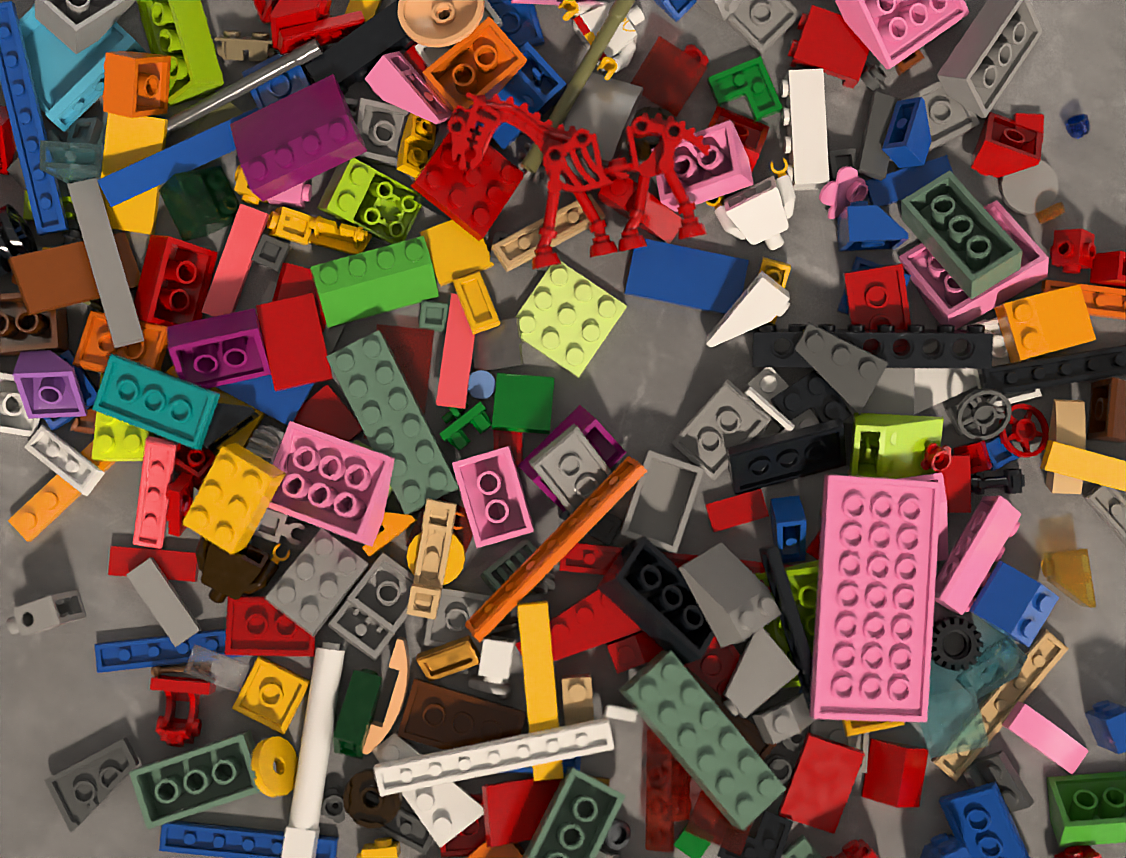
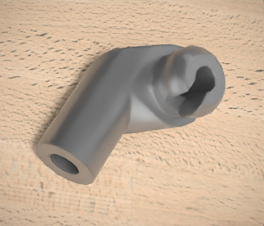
[468,674,512,701]

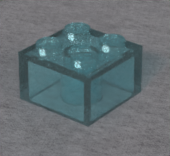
[920,686,990,758]

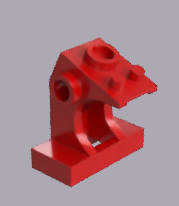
[150,675,217,747]

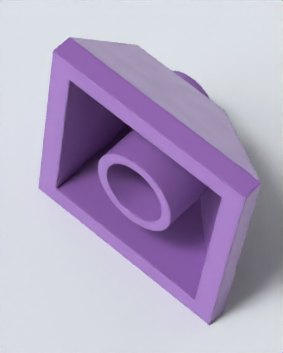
[12,350,88,419]

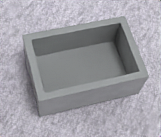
[619,450,705,553]
[265,528,369,637]

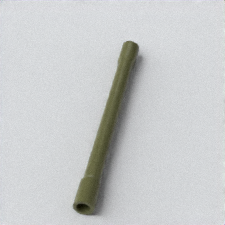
[520,0,635,174]

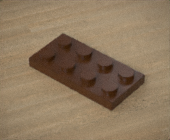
[397,678,527,750]

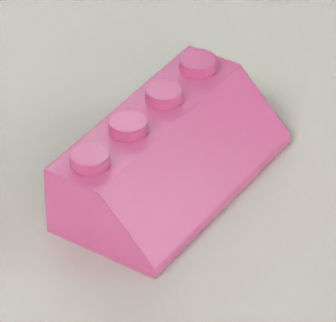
[934,496,1021,615]

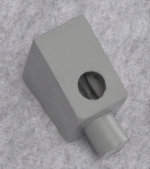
[7,589,86,637]

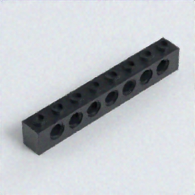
[752,324,993,369]

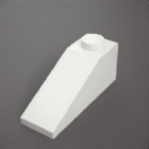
[706,271,790,348]

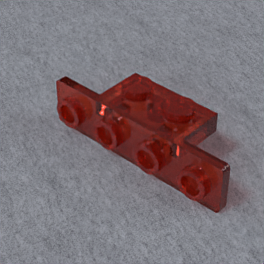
[645,729,692,853]

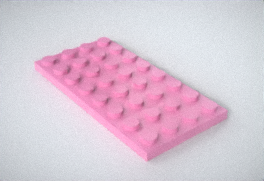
[809,475,941,722]

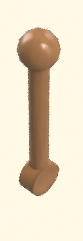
[151,661,213,676]

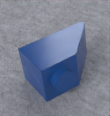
[882,97,932,168]
[770,495,807,563]

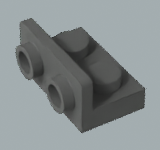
[964,750,1034,813]

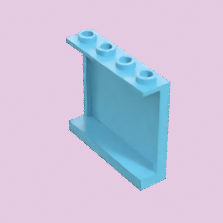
[19,3,146,131]

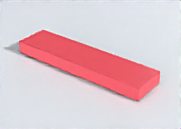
[201,203,270,317]
[436,293,476,409]
[133,436,178,550]

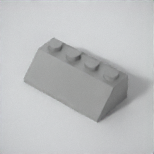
[937,0,1043,118]

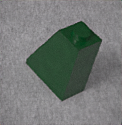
[333,669,382,760]

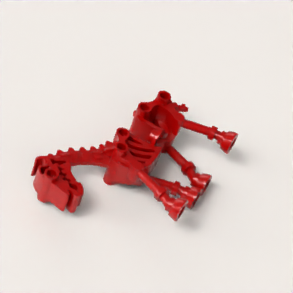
[448,93,710,269]

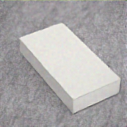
[603,704,637,722]

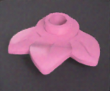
[819,166,868,219]

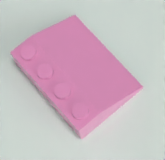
[835,0,970,69]
[899,200,1049,330]
[268,421,395,547]

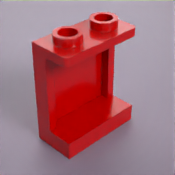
[787,5,869,89]

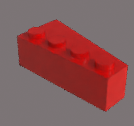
[515,588,642,662]

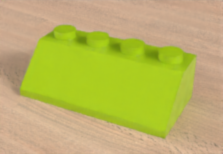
[136,0,224,106]

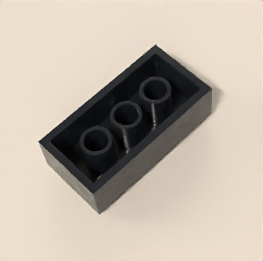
[597,536,715,665]

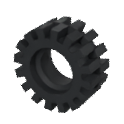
[931,617,983,671]

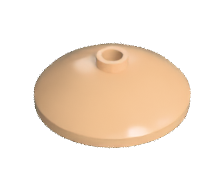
[398,0,485,47]

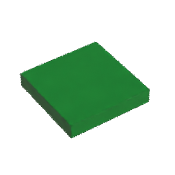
[492,373,555,434]

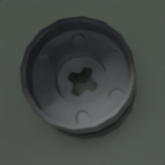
[0,204,38,277]

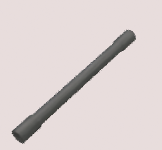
[166,38,323,138]

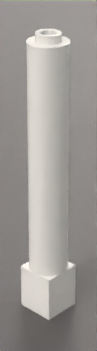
[281,642,345,858]

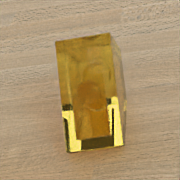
[1041,548,1096,608]

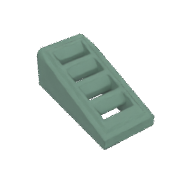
[480,537,537,593]

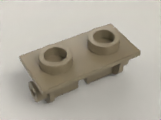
[214,30,276,62]

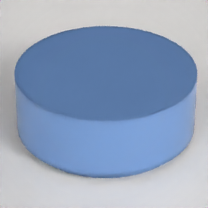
[468,370,496,400]

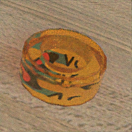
[1035,201,1066,224]

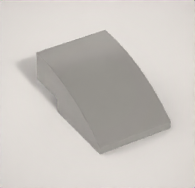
[564,73,644,166]
[344,97,410,167]
[328,552,414,662]

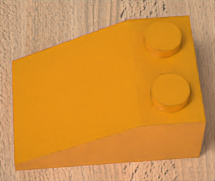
[994,284,1096,363]

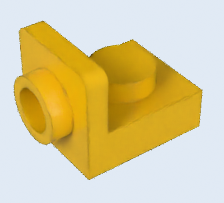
[267,206,313,245]

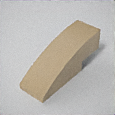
[1045,399,1086,494]

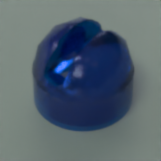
[1064,114,1090,139]

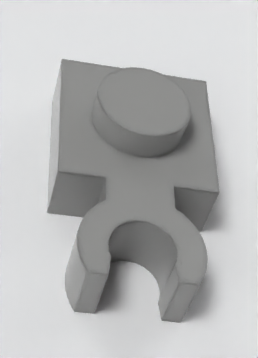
[253,508,307,545]

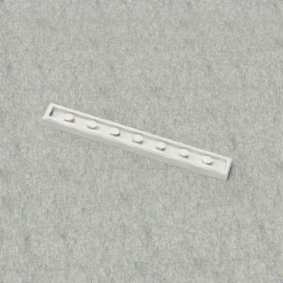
[374,717,615,796]

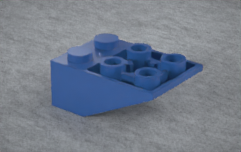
[479,42,567,150]

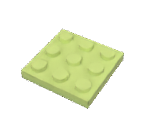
[515,262,627,378]

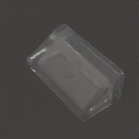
[184,644,251,693]

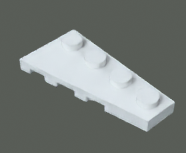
[372,732,484,848]

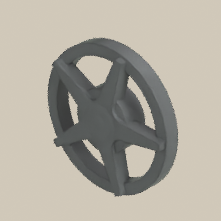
[956,388,1012,440]

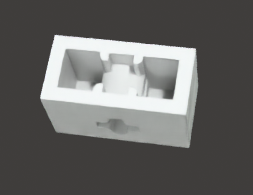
[478,635,515,683]

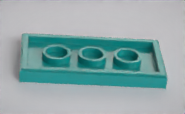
[92,354,220,450]

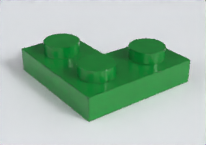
[707,56,783,122]

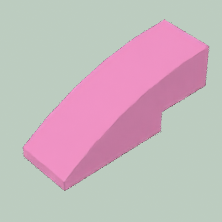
[1002,701,1089,775]

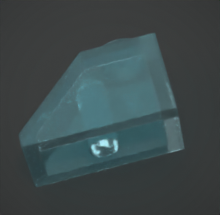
[40,140,102,185]
[956,635,1028,701]

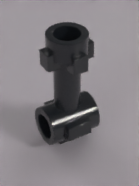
[971,468,1025,495]

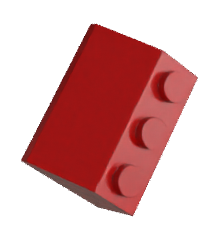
[134,235,218,327]

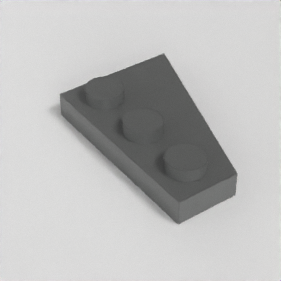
[794,322,888,414]
[44,737,139,833]

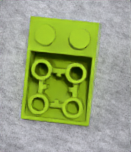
[317,158,422,244]
[849,412,944,479]

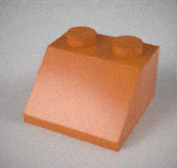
[103,51,171,118]

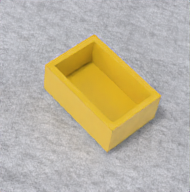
[182,443,286,554]

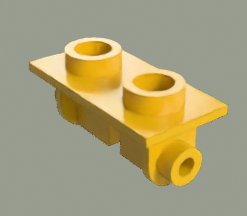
[308,216,372,255]

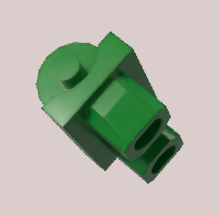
[439,402,492,451]

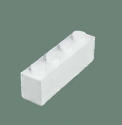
[780,69,830,190]

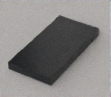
[727,418,846,495]

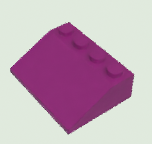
[230,74,367,201]

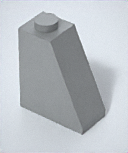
[722,627,799,718]

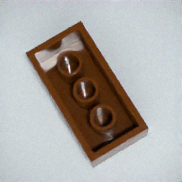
[0,292,69,357]

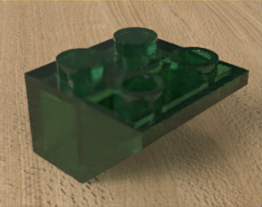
[159,166,240,241]

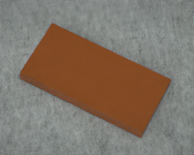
[9,232,141,316]

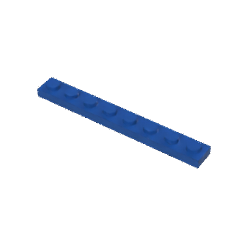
[0,1,69,236]

